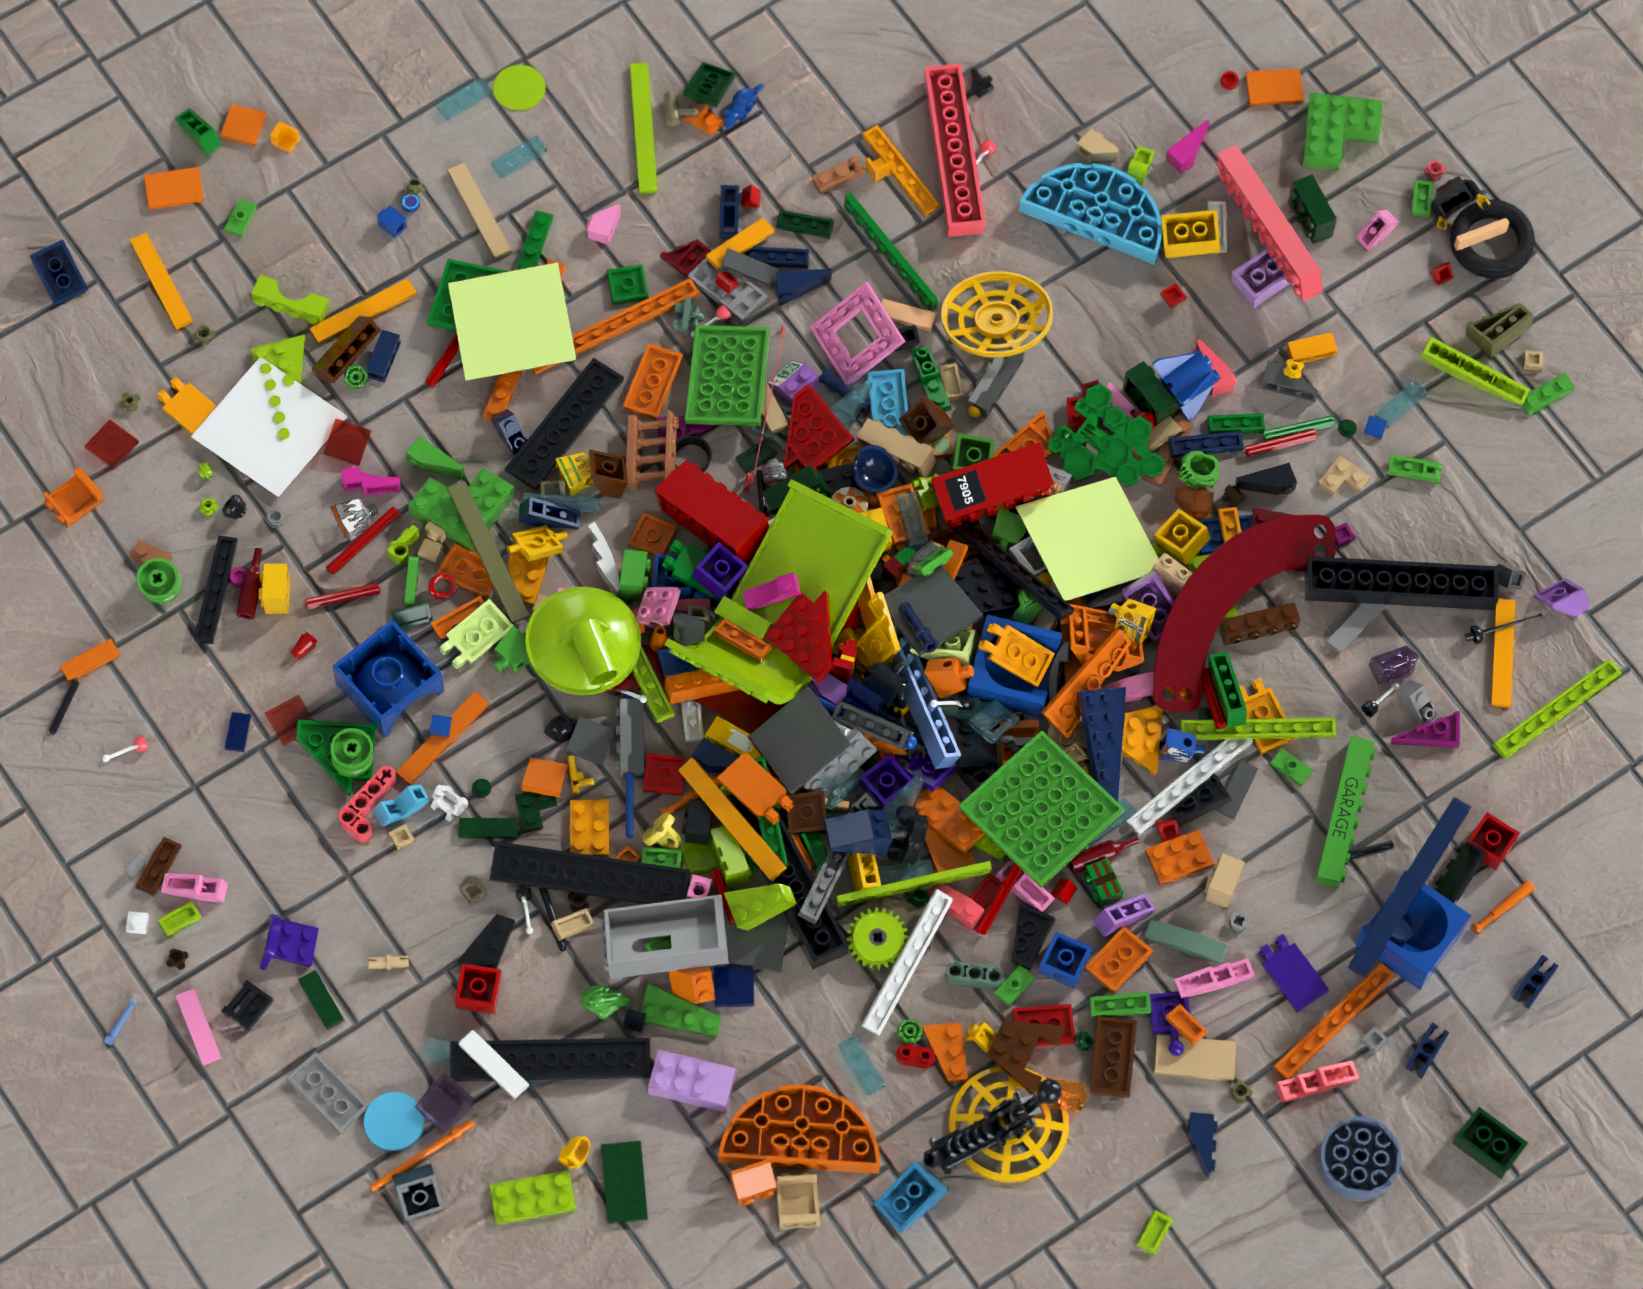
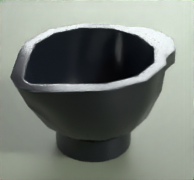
[544,715,578,742]

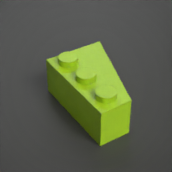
[710,826,752,888]
[724,883,797,931]

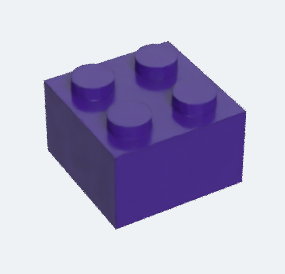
[691,542,748,600]
[859,754,915,811]

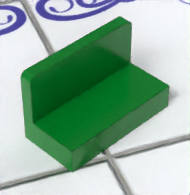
[800,832,828,875]

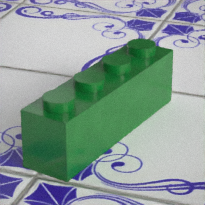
[1208,652,1247,728]

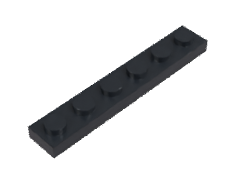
[194,535,238,645]

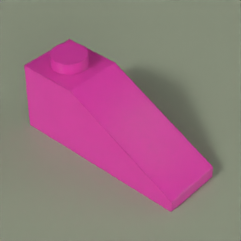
[1166,119,1210,174]

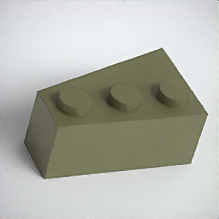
[1466,303,1533,358]

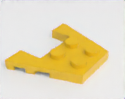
[836,592,901,667]

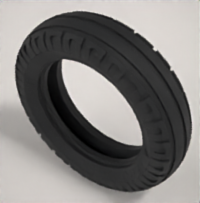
[1450,199,1535,279]

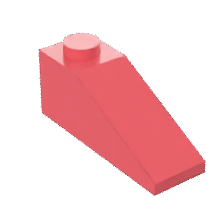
[1195,339,1236,397]
[928,884,985,931]

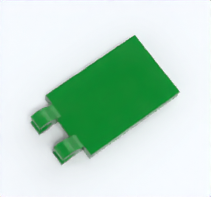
[661,540,728,602]

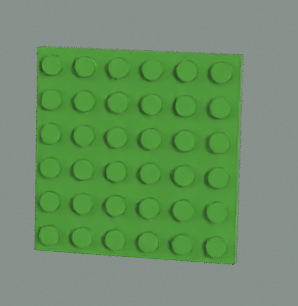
[958,730,1125,888]

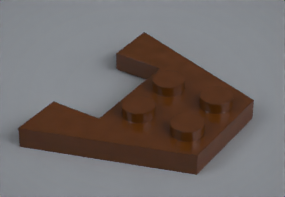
[987,1020,1066,1096]

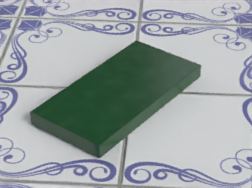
[601,1141,648,1224]

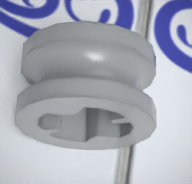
[1229,912,1248,932]

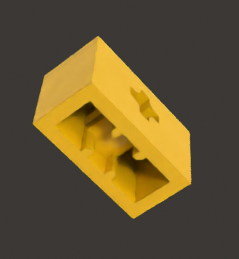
[848,853,881,892]

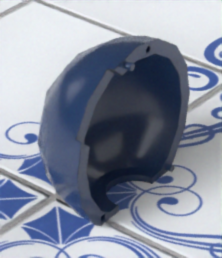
[852,445,898,493]

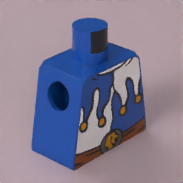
[1158,728,1205,762]

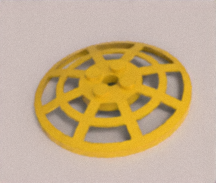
[941,271,1053,357]
[949,1066,1069,1183]

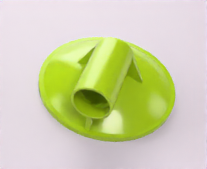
[525,587,641,695]

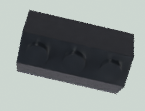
[1435,840,1489,904]

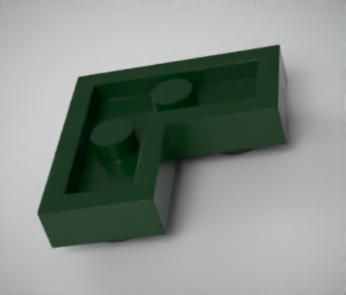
[515,792,557,833]

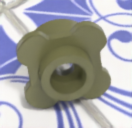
[404,178,425,195]
[193,325,215,346]
[119,392,140,411]
[1228,1081,1252,1104]

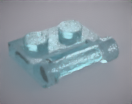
[968,699,1020,744]

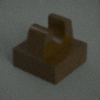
[1222,484,1247,508]

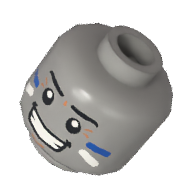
[761,459,788,487]

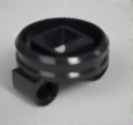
[884,805,928,865]

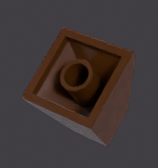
[899,396,954,445]
[589,450,628,499]

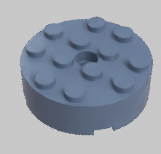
[1318,1116,1401,1201]

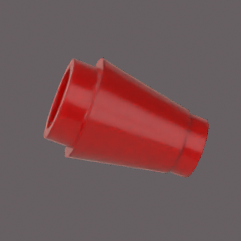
[290,631,318,660]

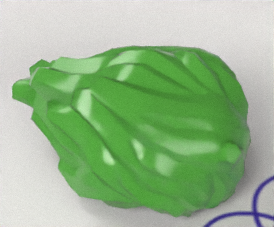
[1012,589,1043,625]
[579,985,630,1020]

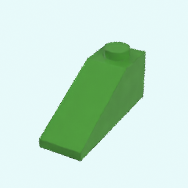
[406,436,465,478]

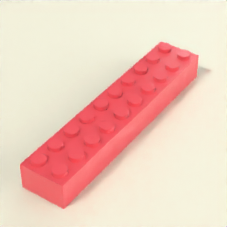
[924,64,986,237]
[1216,145,1323,302]

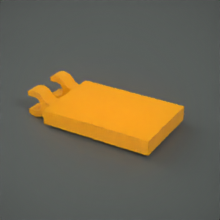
[157,376,217,435]
[978,623,1055,687]
[1239,678,1296,754]

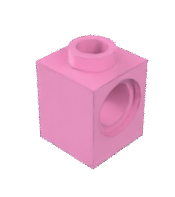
[687,874,712,899]

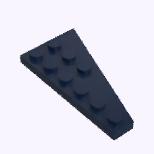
[1077,687,1126,802]

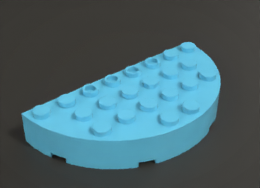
[1019,163,1162,265]

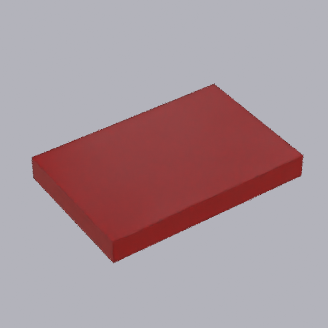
[1012,1004,1075,1047]

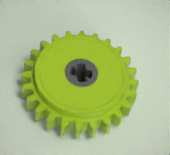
[846,907,909,971]

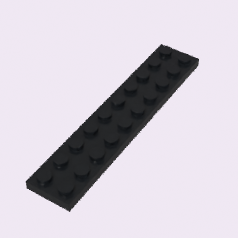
[490,841,690,904]
[450,1038,651,1082]

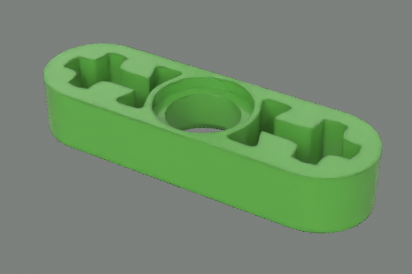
[405,556,419,607]

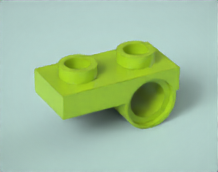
[1127,146,1155,185]
[386,525,420,565]

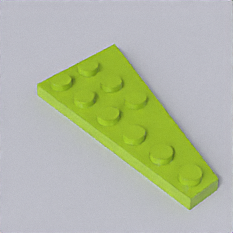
[251,335,306,440]

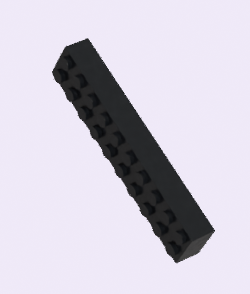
[1305,556,1498,610]
[727,793,849,970]

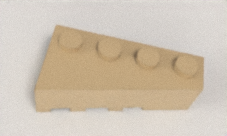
[856,418,938,478]

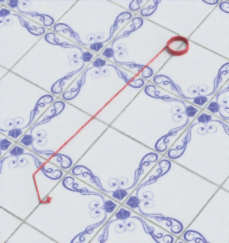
[744,326,785,490]

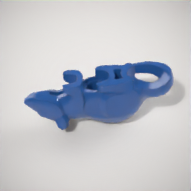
[724,84,765,130]

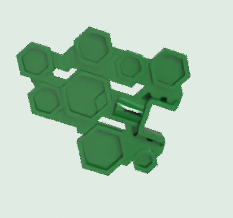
[1048,383,1165,487]

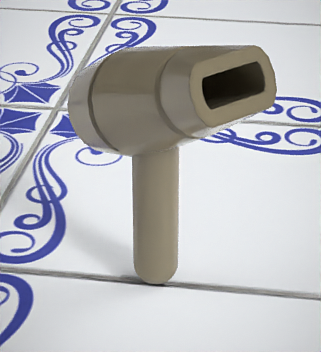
[664,92,699,127]

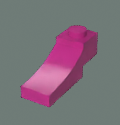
[341,467,401,496]
[744,573,801,610]

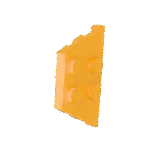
[1121,705,1163,776]

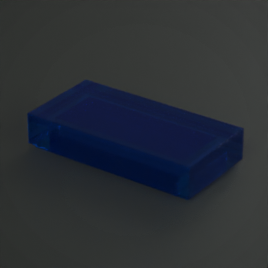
[225,712,251,752]

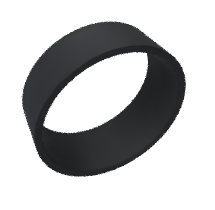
[675,436,712,472]

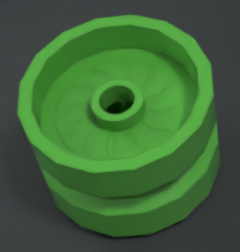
[137,558,182,604]
[330,728,373,777]

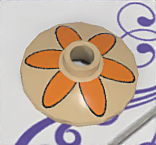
[831,487,868,513]

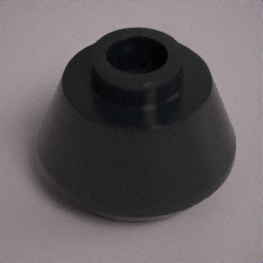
[222,495,247,519]

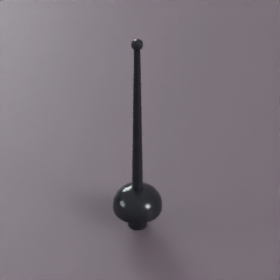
[1464,613,1542,644]

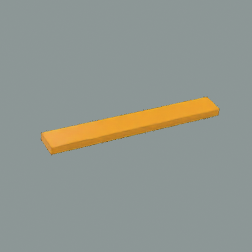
[678,757,787,881]

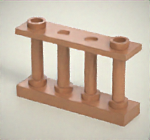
[626,410,679,491]

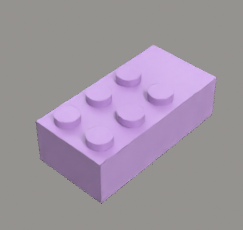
[1231,249,1313,308]
[648,1050,736,1113]

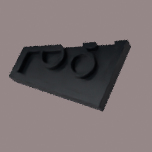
[1171,773,1232,827]
[1012,903,1056,970]
[458,914,515,969]

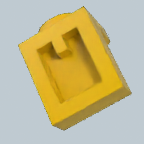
[964,1022,997,1053]

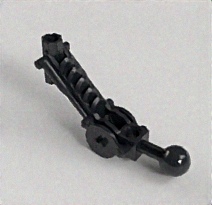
[923,1079,1062,1175]

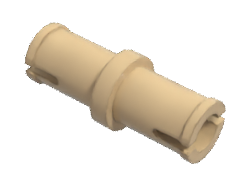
[368,954,409,970]

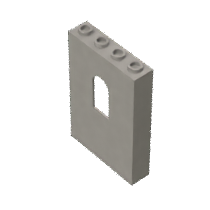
[601,895,729,979]

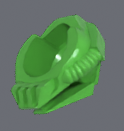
[1179,451,1220,490]

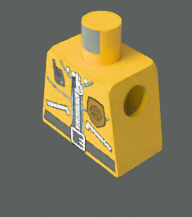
[1108,599,1156,645]

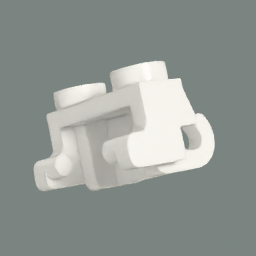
[431,784,468,821]

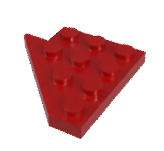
[784,384,855,470]

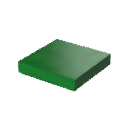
[607,264,649,305]

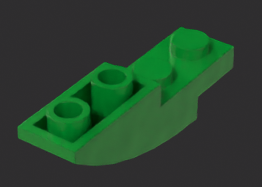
[911,345,951,411]

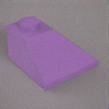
[1533,578,1590,616]

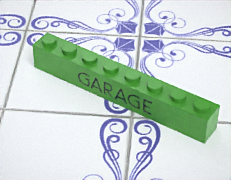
[1315,736,1376,888]

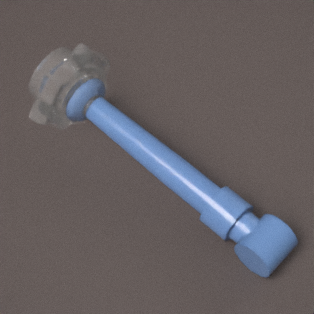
[104,992,144,1046]

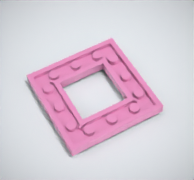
[810,282,905,387]

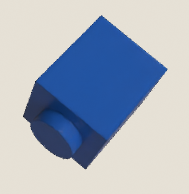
[377,205,407,239]

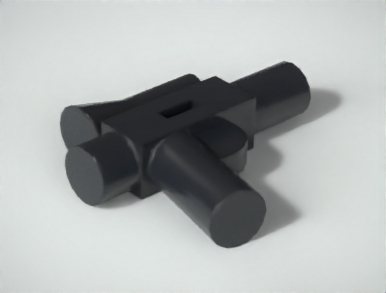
[965,68,994,100]

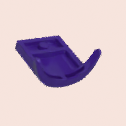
[260,914,319,970]

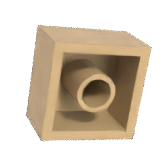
[1204,853,1245,909]

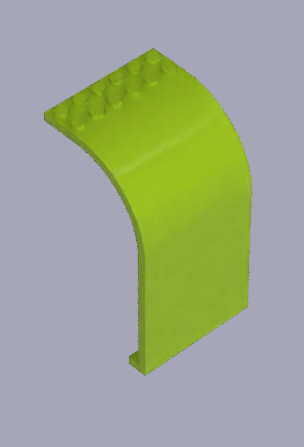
[665,479,893,704]

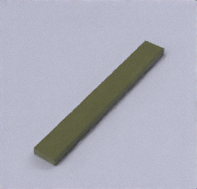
[447,481,529,624]

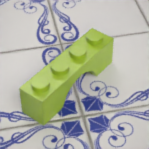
[251,275,330,324]

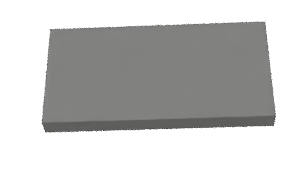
[286,1052,369,1135]

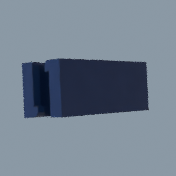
[366,330,401,383]
[1513,955,1559,1009]
[1405,1022,1449,1078]

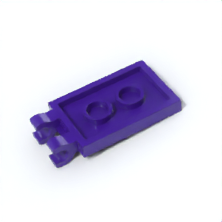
[1259,933,1329,1013]

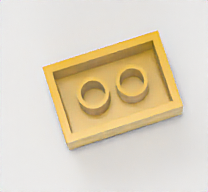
[1161,210,1221,258]

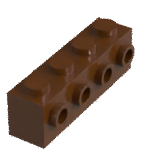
[311,316,381,383]
[1219,602,1300,646]

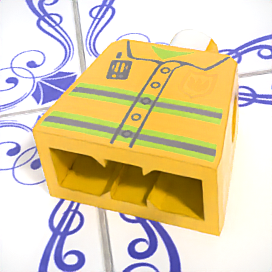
[556,452,594,497]

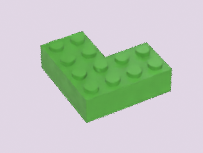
[1302,92,1383,171]
[408,468,515,551]

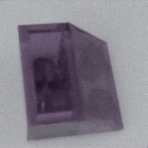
[1369,645,1418,685]
[414,1073,474,1134]

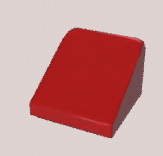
[1155,818,1181,843]

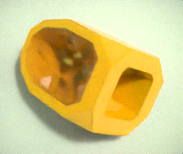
[558,1136,590,1169]

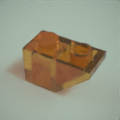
[1174,487,1214,519]

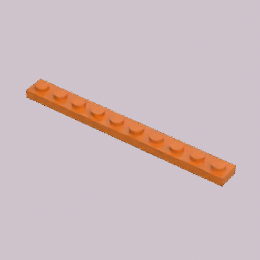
[483,259,566,422]
[531,278,699,375]

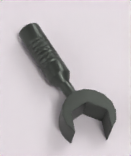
[897,717,926,760]

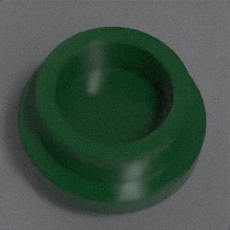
[1338,419,1357,438]
[472,779,491,798]
[909,889,929,907]
[1074,1031,1093,1051]

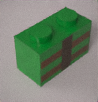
[1083,858,1123,907]

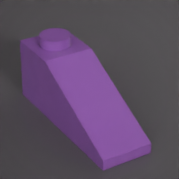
[1094,893,1156,937]

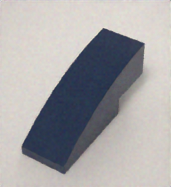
[719,185,739,239]

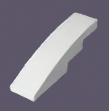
[588,522,620,598]

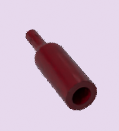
[236,548,262,620]
[1068,836,1140,874]

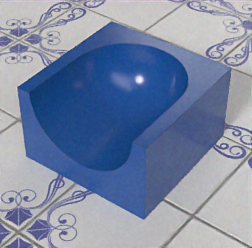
[968,615,1062,718]
[332,619,444,738]
[1355,870,1471,990]

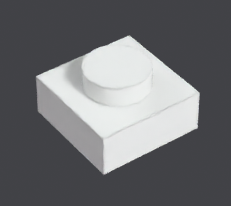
[126,911,149,934]

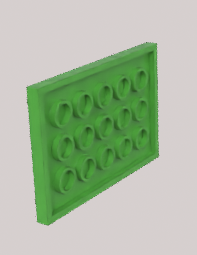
[685,325,770,426]

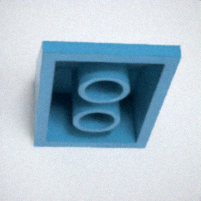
[874,1161,949,1233]

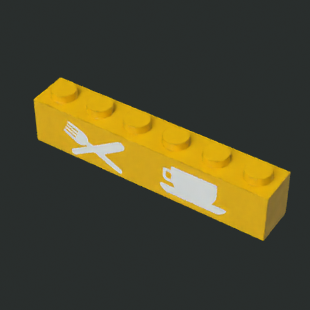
[705,716,809,794]

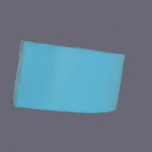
[372,785,430,826]

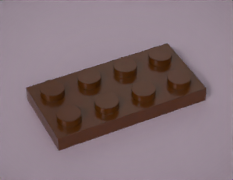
[1090,1016,1137,1098]

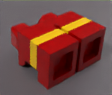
[831,638,858,685]

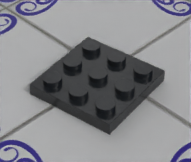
[954,561,1019,616]

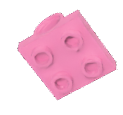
[636,587,681,629]

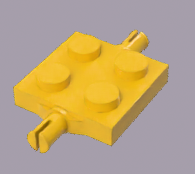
[507,525,568,561]

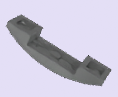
[1049,642,1073,701]

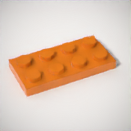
[623,343,683,420]
[908,786,984,854]

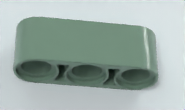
[945,961,1003,990]

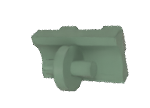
[673,298,704,336]

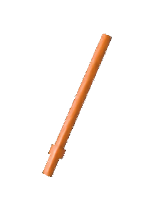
[369,1119,475,1192]

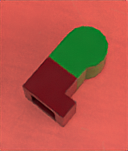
[883,547,917,585]

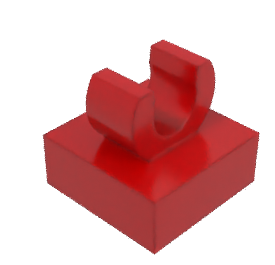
[1160,283,1187,308]

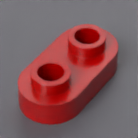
[896,1044,935,1069]

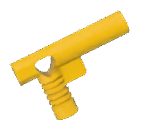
[567,755,594,794]

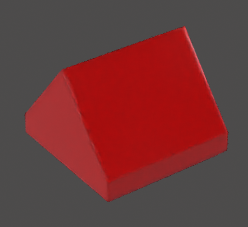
[741,184,761,208]
[1429,261,1454,285]
[715,272,740,295]
[1051,879,1077,905]

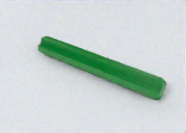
[1262,416,1335,441]

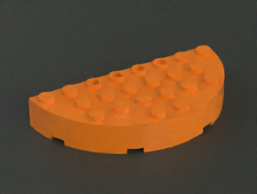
[718,1085,880,1174]

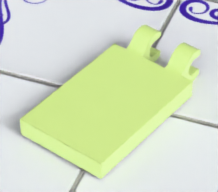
[439,599,513,670]

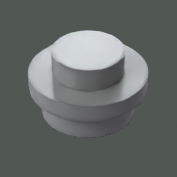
[266,509,285,528]

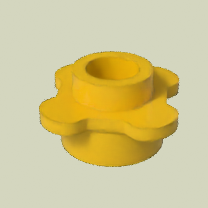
[1283,359,1304,379]

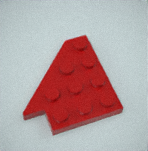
[764,590,832,683]

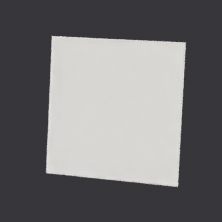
[191,358,347,497]

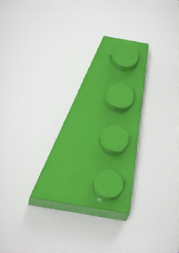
[641,983,721,1038]

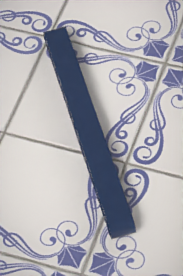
[1348,797,1471,978]

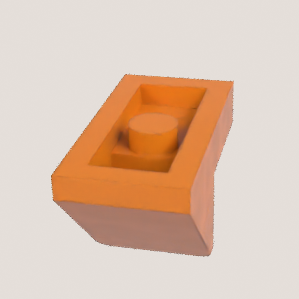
[683,104,723,136]

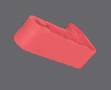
[339,766,397,843]

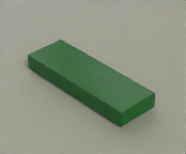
[1207,413,1265,434]

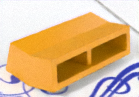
[1286,332,1338,363]

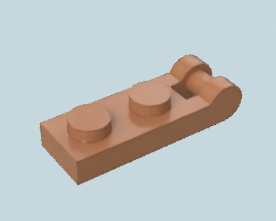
[812,156,866,194]

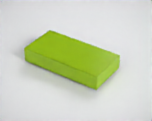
[157,900,202,938]
[1137,1210,1173,1255]

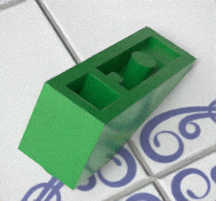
[175,108,222,155]

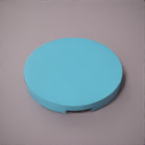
[364,1092,424,1151]

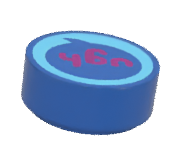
[401,194,420,212]

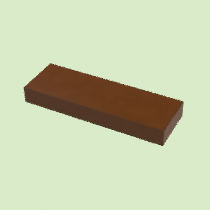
[136,837,182,897]

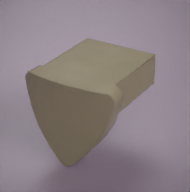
[540,479,566,502]

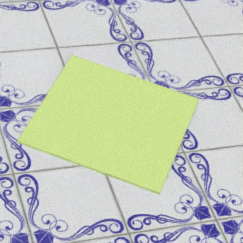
[448,262,576,381]
[1015,477,1159,601]

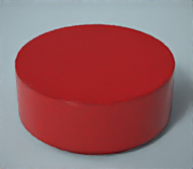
[1220,71,1239,90]

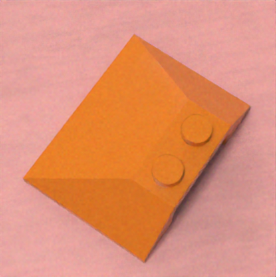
[1068,603,1144,672]

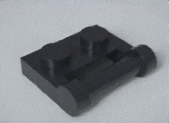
[221,980,274,1031]

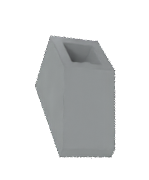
[1396,680,1438,725]

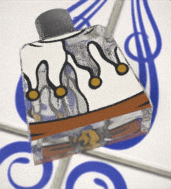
[330,499,379,544]

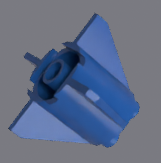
[1152,350,1221,421]

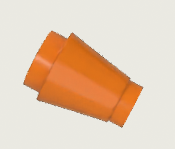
[649,626,667,652]

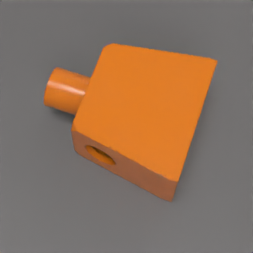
[924,657,974,699]

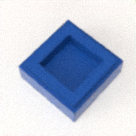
[1364,415,1388,439]
[430,715,452,737]

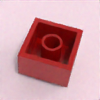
[1467,812,1520,871]
[455,964,502,1014]

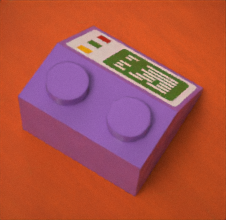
[767,360,819,408]

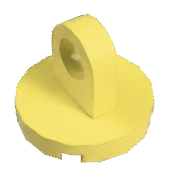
[642,813,681,849]

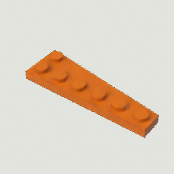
[1041,628,1132,739]

